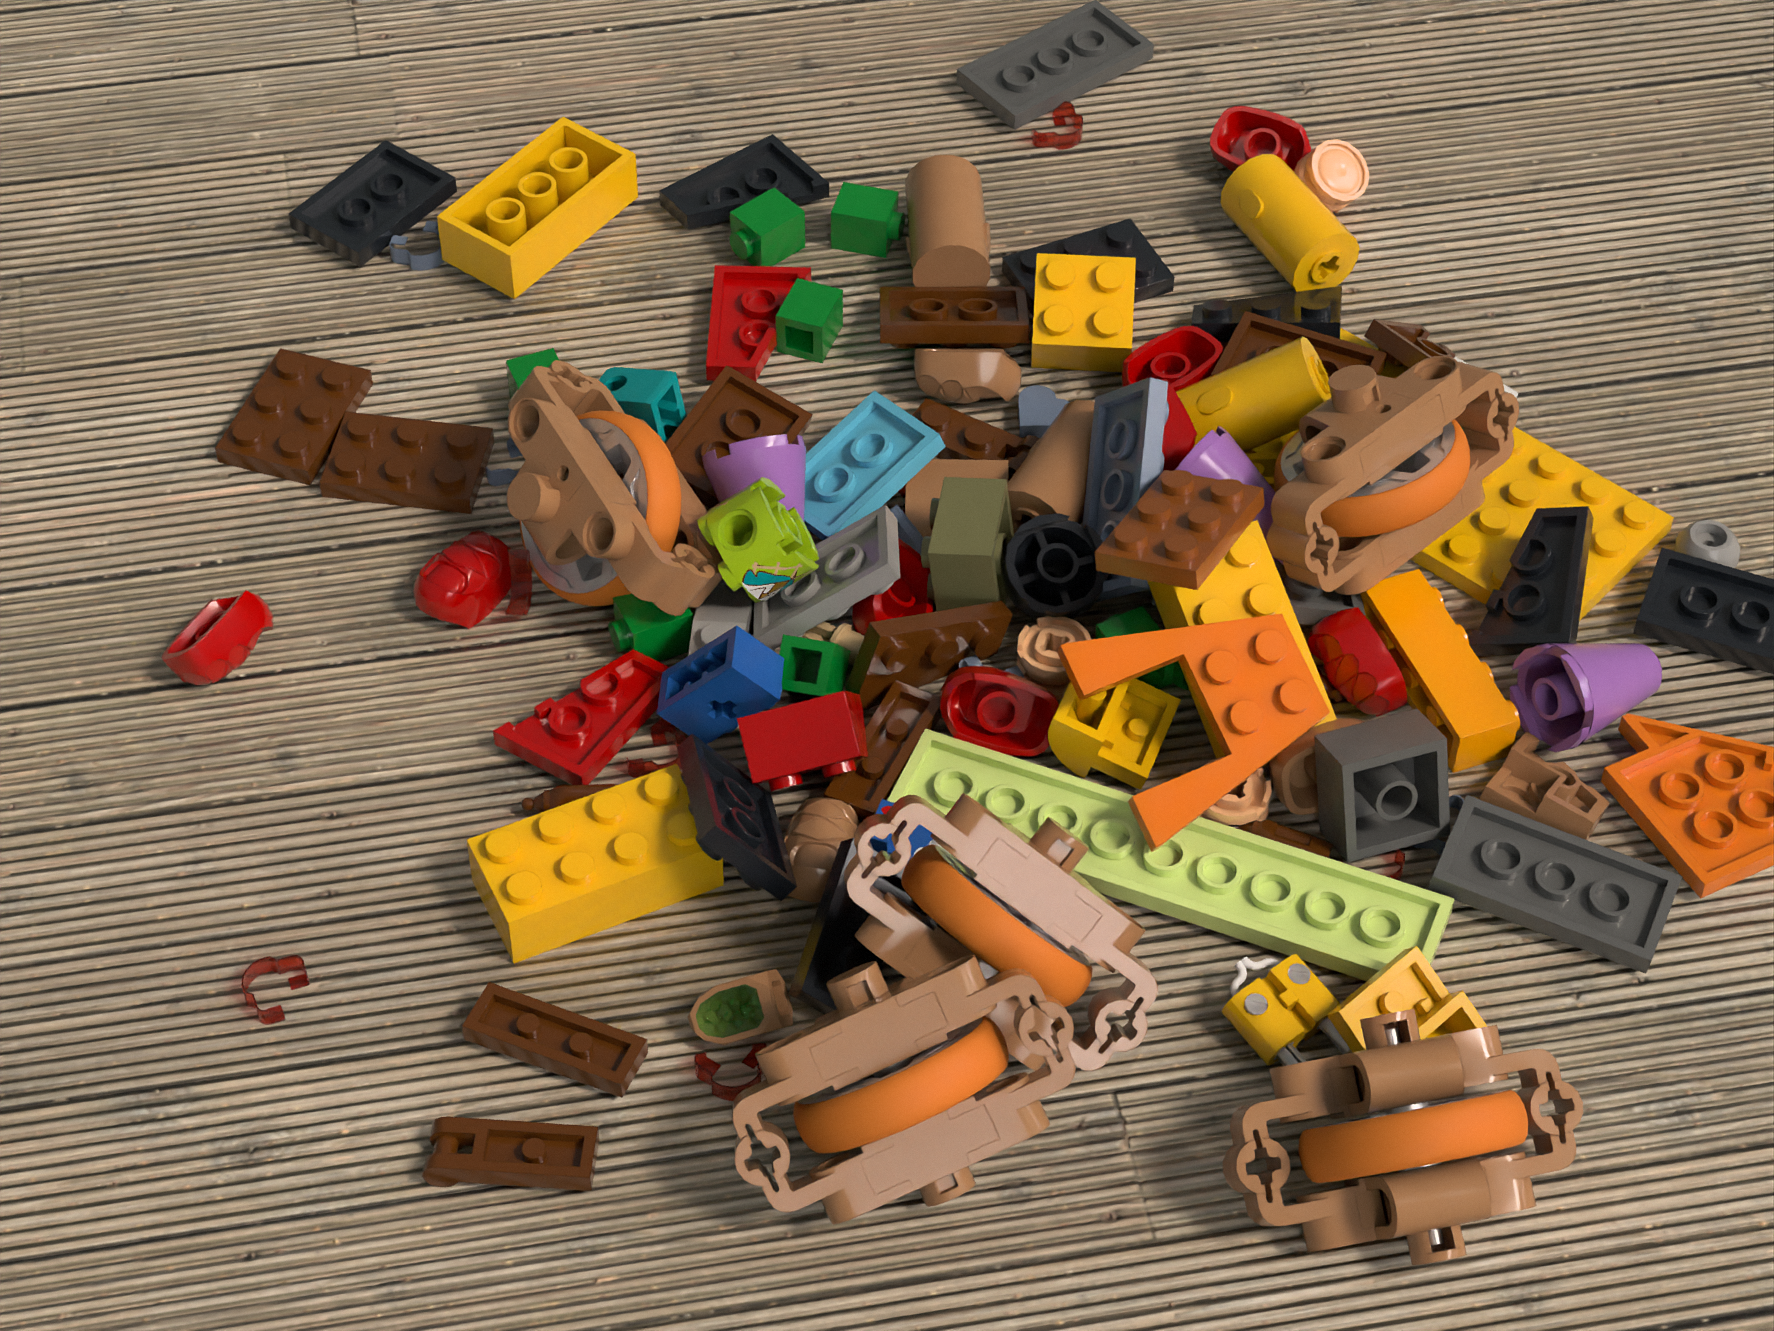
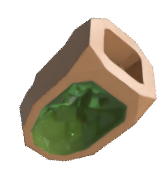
[688,969,793,1045]

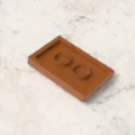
[1095,470,1264,590]

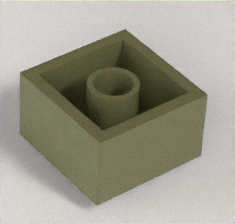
[921,477,1014,611]

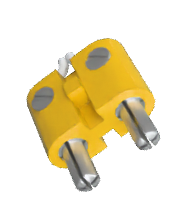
[1221,954,1352,1066]

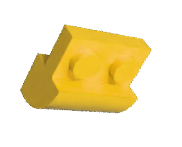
[1048,678,1181,790]
[1327,946,1487,1053]

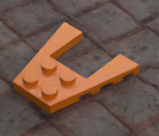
[1057,613,1330,852]

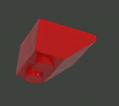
[737,691,868,792]

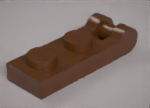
[912,398,1040,482]
[422,1116,600,1191]

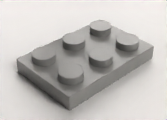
[754,505,900,650]

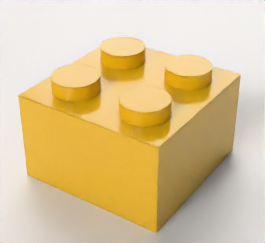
[1031,253,1136,372]

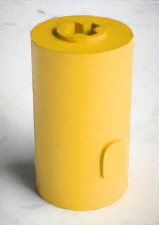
[1220,154,1360,292]
[1176,336,1331,452]

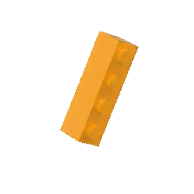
[1361,569,1520,773]

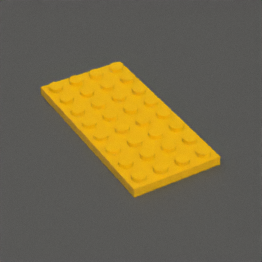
[1244,328,1674,621]

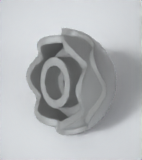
[1675,520,1740,568]

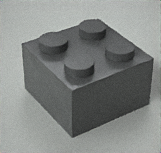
[1314,709,1450,863]

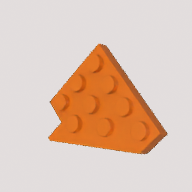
[1601,713,1774,899]

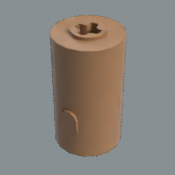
[905,155,991,287]
[1007,400,1095,534]

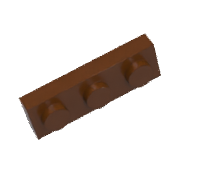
[824,680,942,822]
[462,982,648,1098]

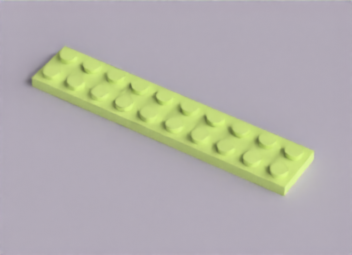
[887,729,1454,981]

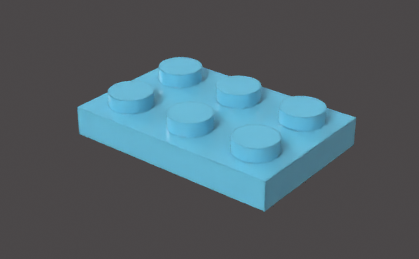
[804,390,946,541]

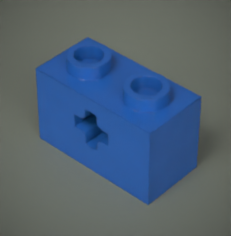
[657,625,784,744]

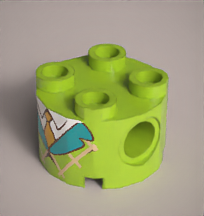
[697,477,819,603]

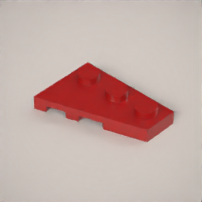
[706,265,812,382]
[493,649,670,785]

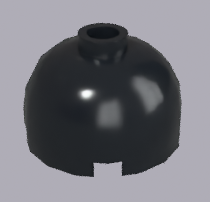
[1002,513,1109,620]

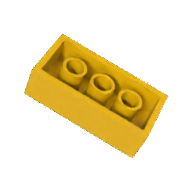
[437,117,638,299]
[1147,520,1337,758]
[467,764,724,964]

